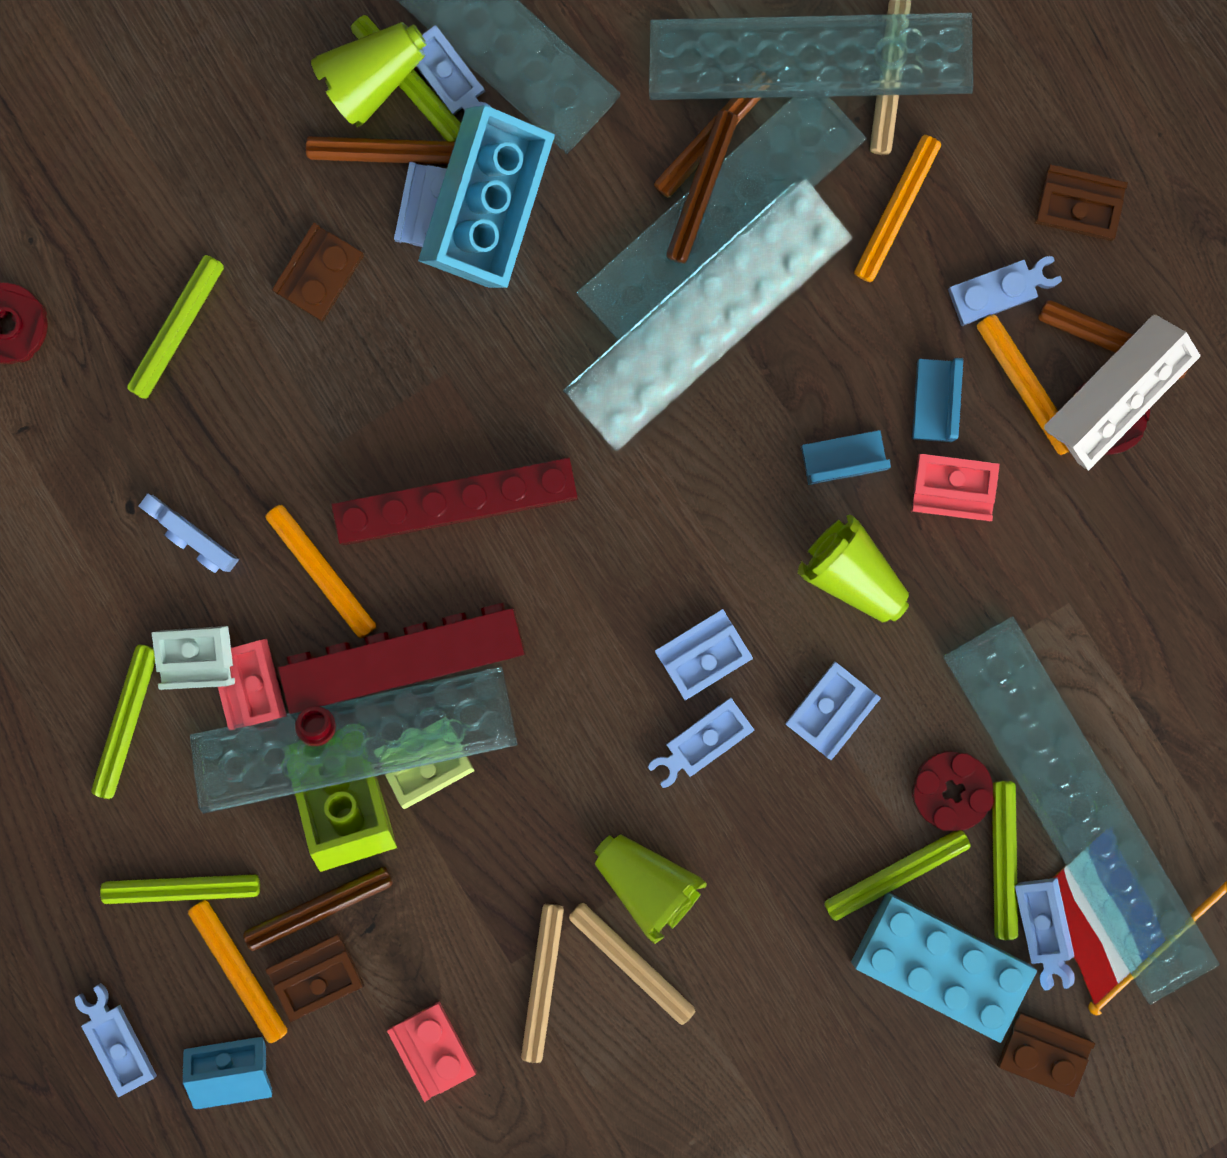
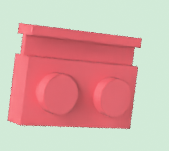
[911,454,1000,522]
[218,639,287,731]
[387,1001,477,1102]

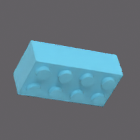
[418,105,555,288]
[851,892,1037,1043]

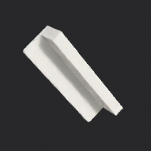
[1044,315,1200,471]

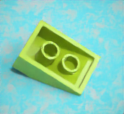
[284,725,397,872]

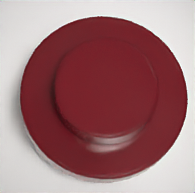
[295,706,336,746]

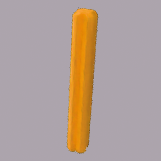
[854,135,941,282]
[977,314,1069,455]
[265,505,376,638]
[188,900,287,1043]

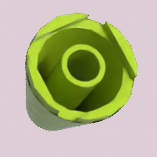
[311,22,427,127]
[798,514,909,622]
[594,834,707,944]

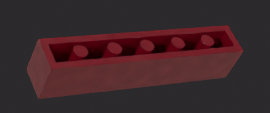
[332,458,578,545]
[278,603,526,714]

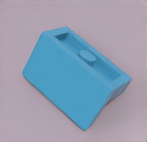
[912,358,963,442]
[801,430,891,485]
[183,1037,272,1109]

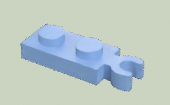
[416,25,492,115]
[948,256,1062,326]
[139,493,239,573]
[648,697,754,788]
[1015,878,1075,990]
[75,983,157,1097]

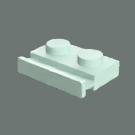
[152,626,235,690]

